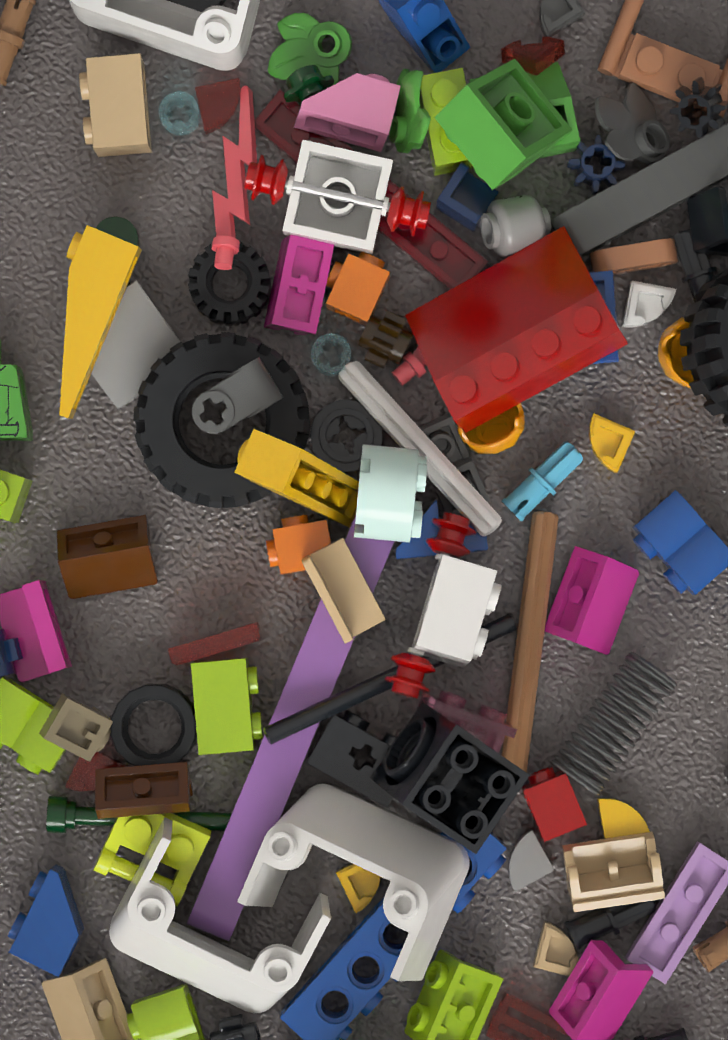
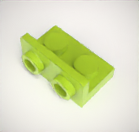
[404,949,504,1040]

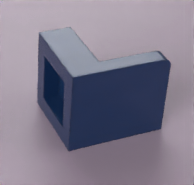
[436,162,499,233]

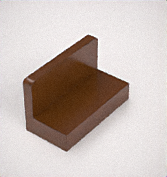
[57,515,158,599]
[95,762,193,819]

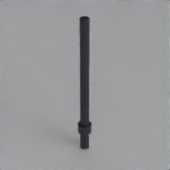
[263,614,516,745]

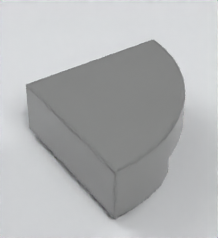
[508,829,554,892]

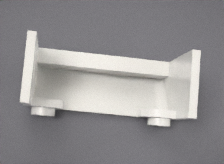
[69,0,260,71]
[237,784,469,981]
[109,817,331,1013]

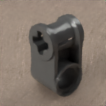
[192,357,284,434]

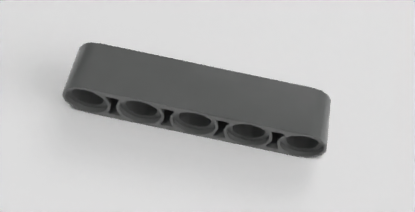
[551,123,728,258]

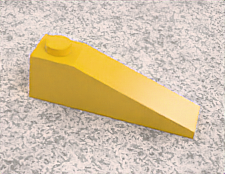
[59,225,142,419]
[234,429,359,528]

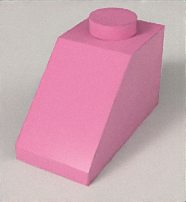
[294,73,401,152]

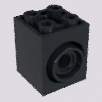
[370,702,530,854]

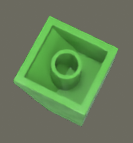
[434,59,572,190]

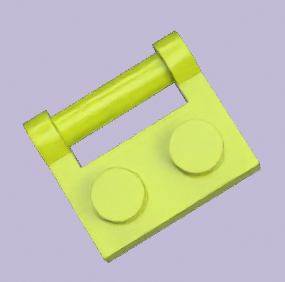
[93,813,211,907]

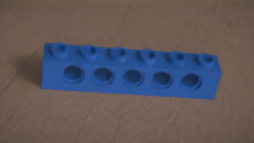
[280,832,507,1040]

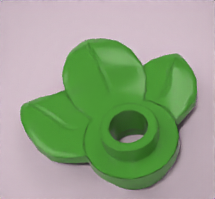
[268,13,352,86]
[389,69,431,153]

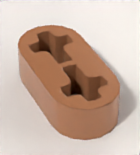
[590,238,678,275]

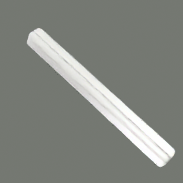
[338,361,502,536]

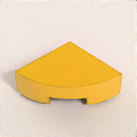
[589,413,635,473]
[597,798,650,839]
[336,863,381,913]

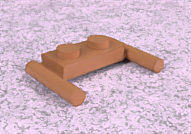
[597,0,728,118]

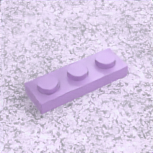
[625,841,728,984]

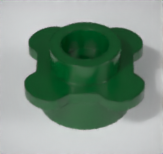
[284,65,334,106]

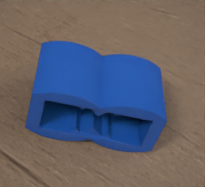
[632,490,728,595]

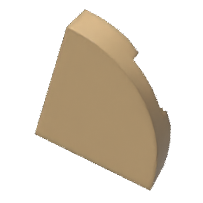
[533,921,579,976]

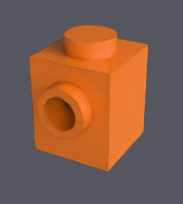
[326,252,390,326]
[266,515,331,575]

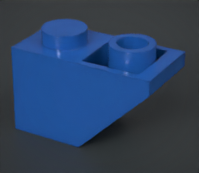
[378,0,471,73]
[8,864,84,977]

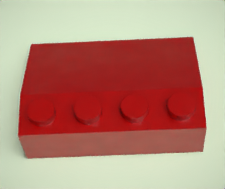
[405,226,628,433]

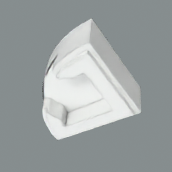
[622,281,676,327]

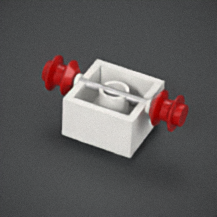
[244,140,431,255]
[385,512,502,699]

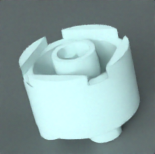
[354,444,427,543]

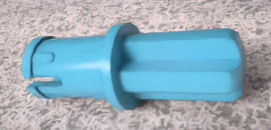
[502,441,583,522]

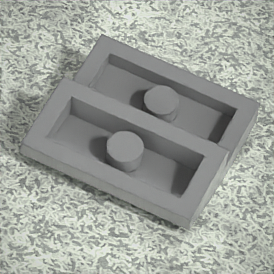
[63,280,181,410]

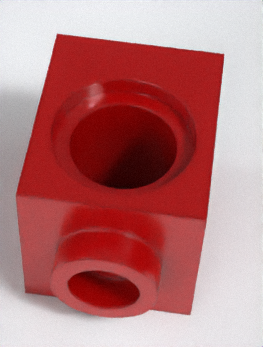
[521,766,587,842]

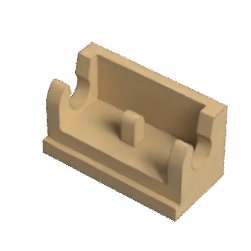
[562,832,665,912]

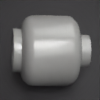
[480,195,551,257]

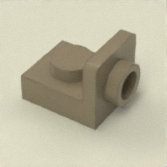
[39,693,113,762]

